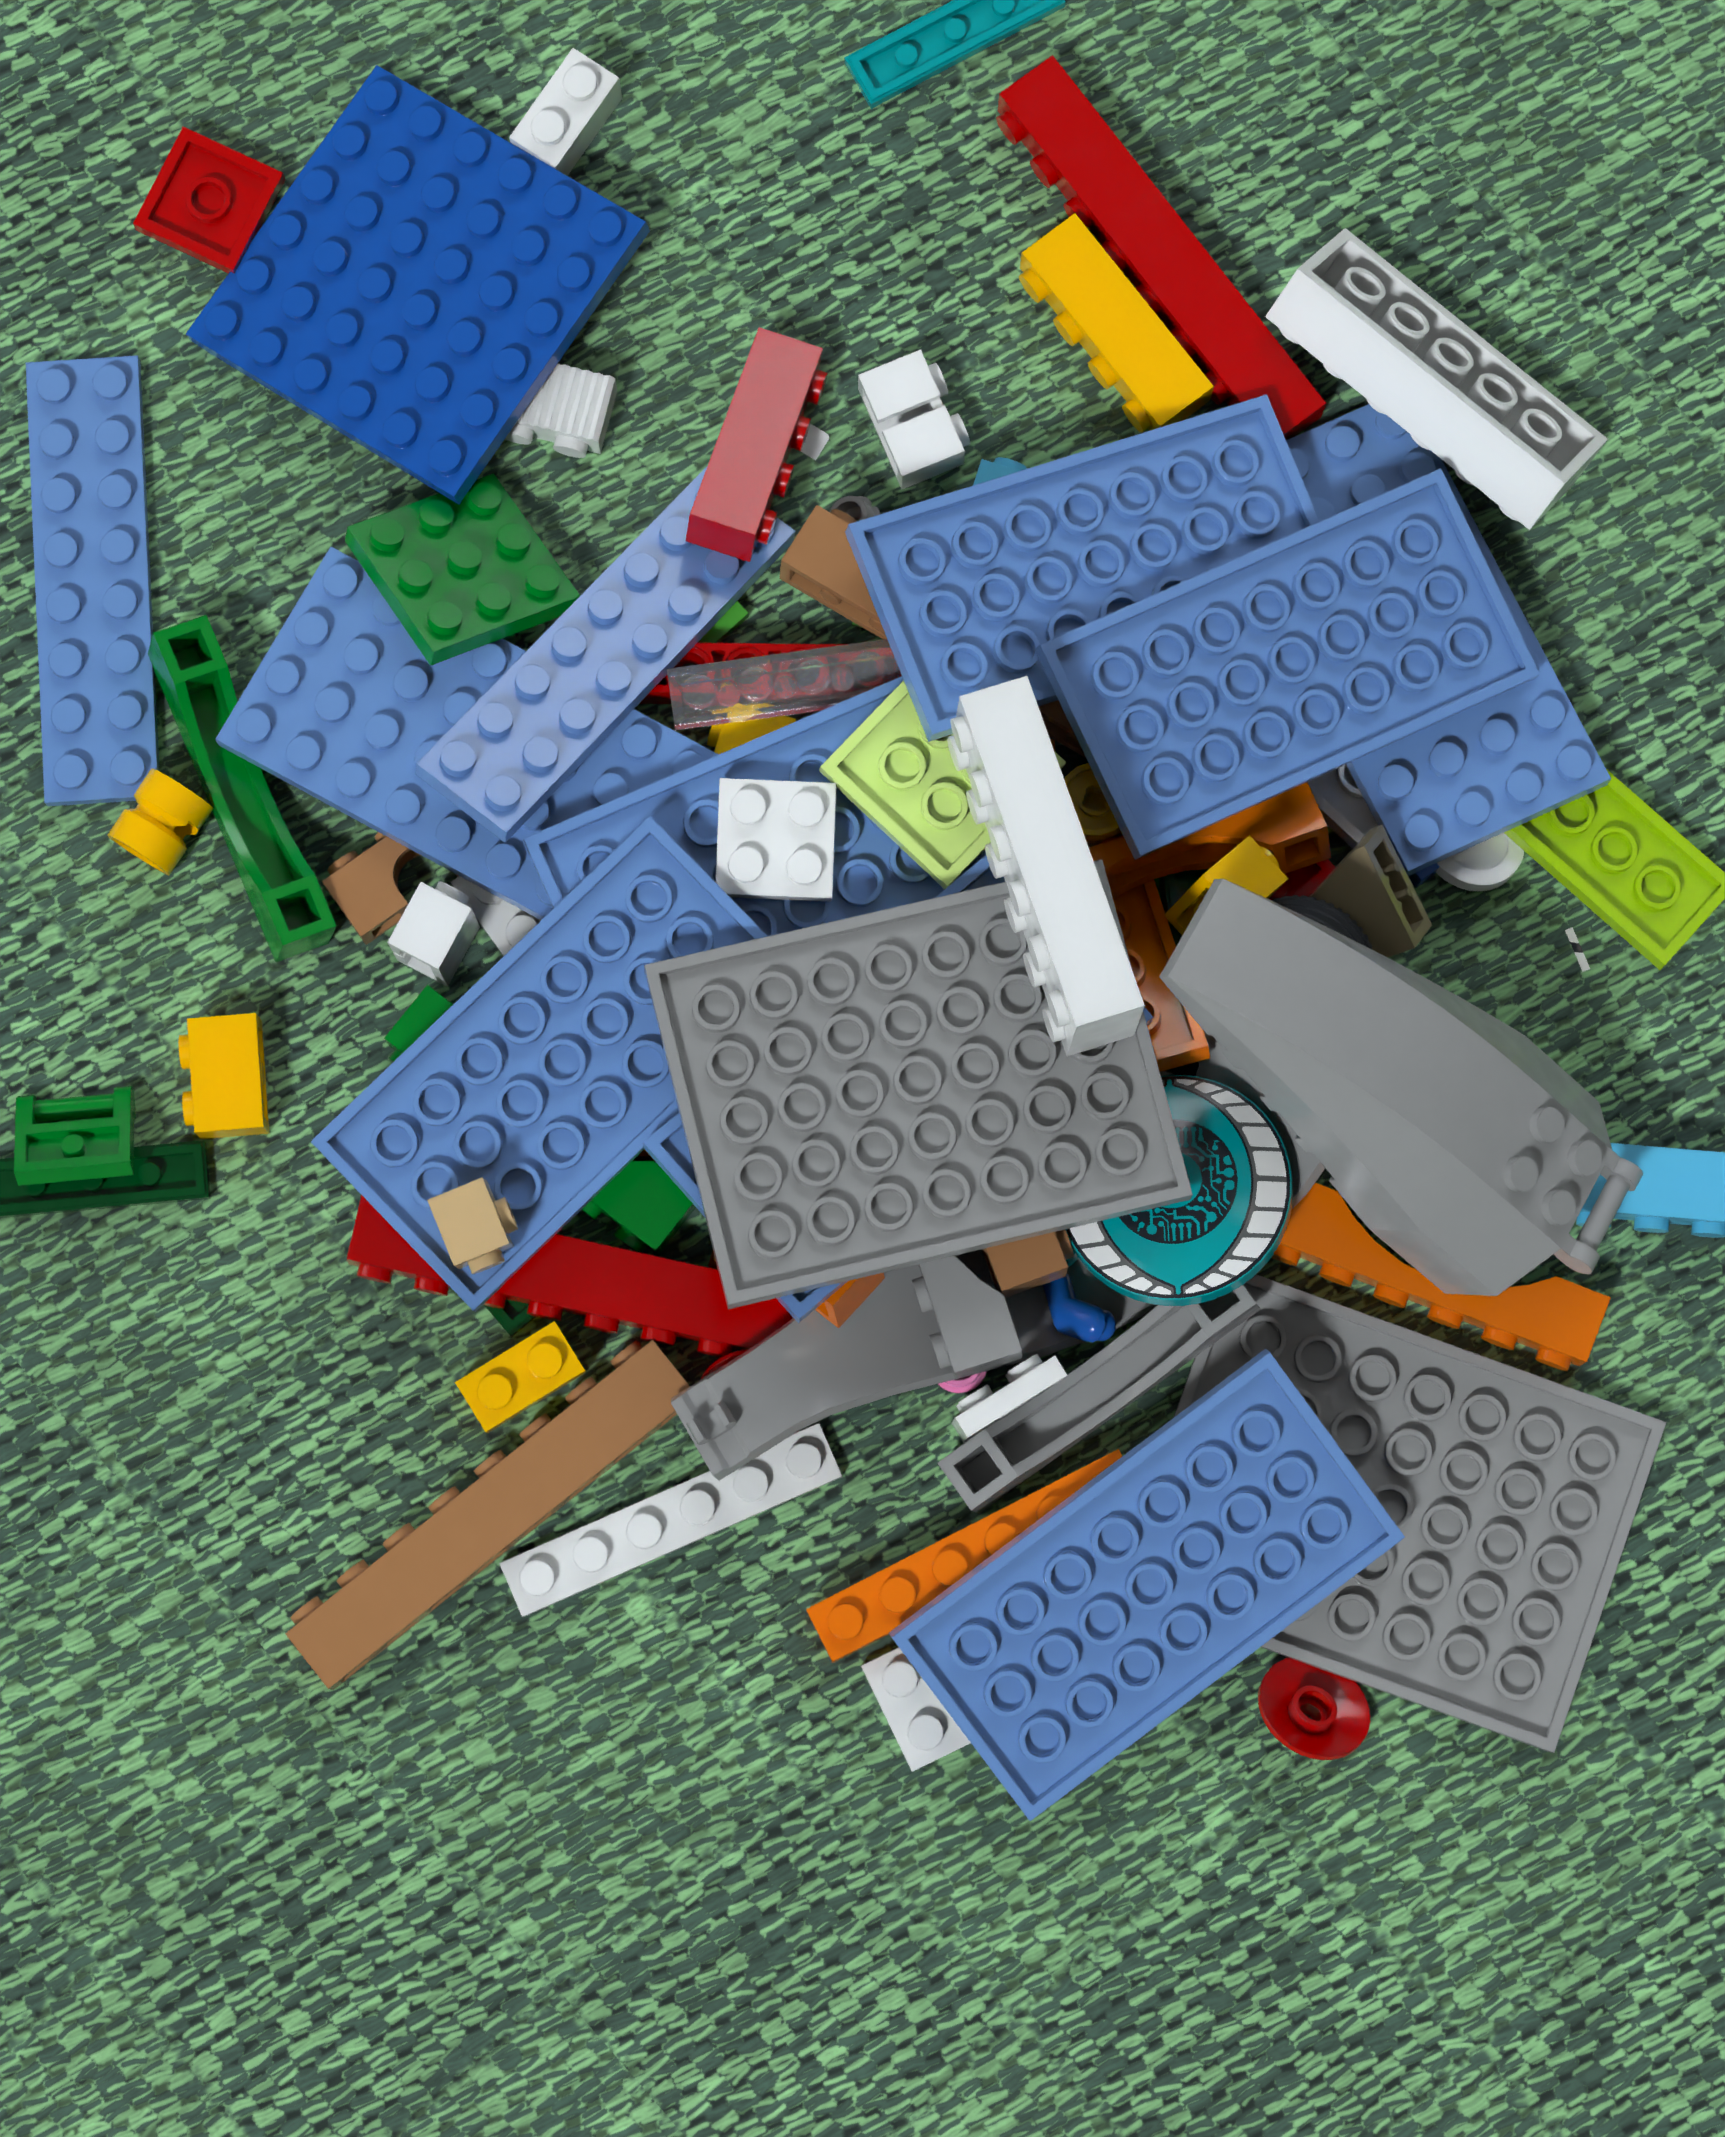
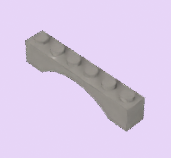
[912,1256,1022,1380]
[938,1285,1261,1514]

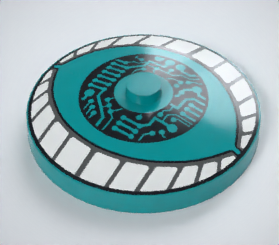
[1065,1075,1293,1306]

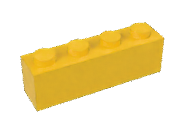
[1019,213,1214,433]

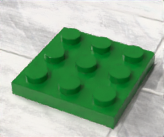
[345,474,580,666]

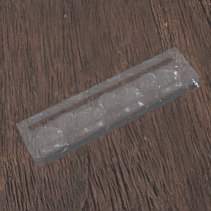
[667,639,900,730]

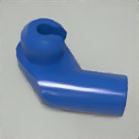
[1042,1274,1116,1343]

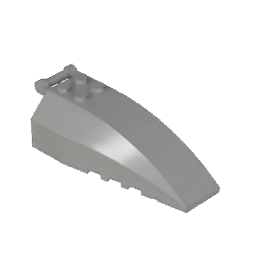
[1159,879,1643,1296]

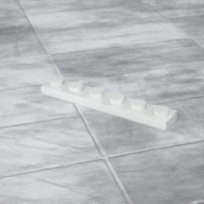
[499,1423,842,1617]

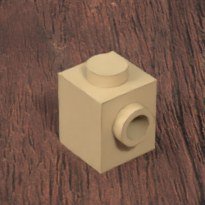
[427,1177,518,1274]

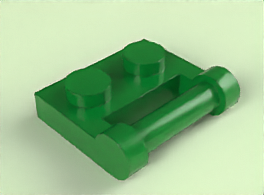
[14,1086,136,1186]

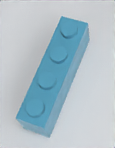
[1576,1143,1725,1238]

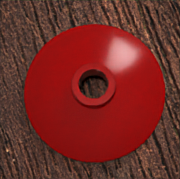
[1258,1658,1370,1760]

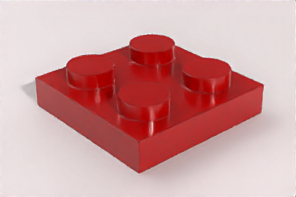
[133,126,286,274]

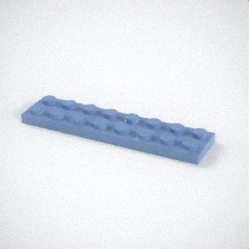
[26,355,159,806]
[416,467,795,843]

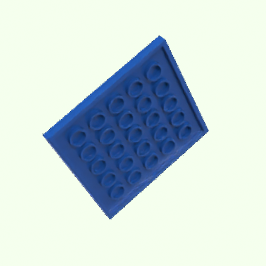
[186,65,650,504]

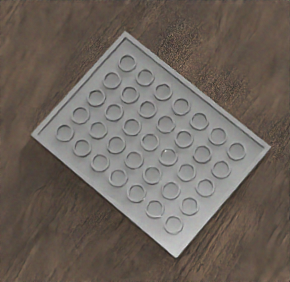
[644,860,1193,1309]
[1173,1275,1666,1753]

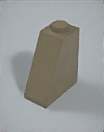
[1309,824,1432,958]

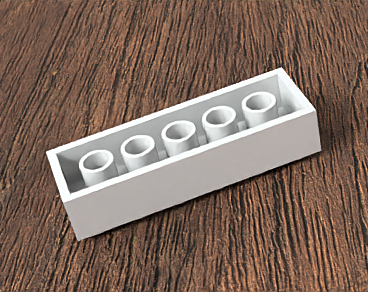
[1265,228,1608,530]
[947,676,1145,1057]

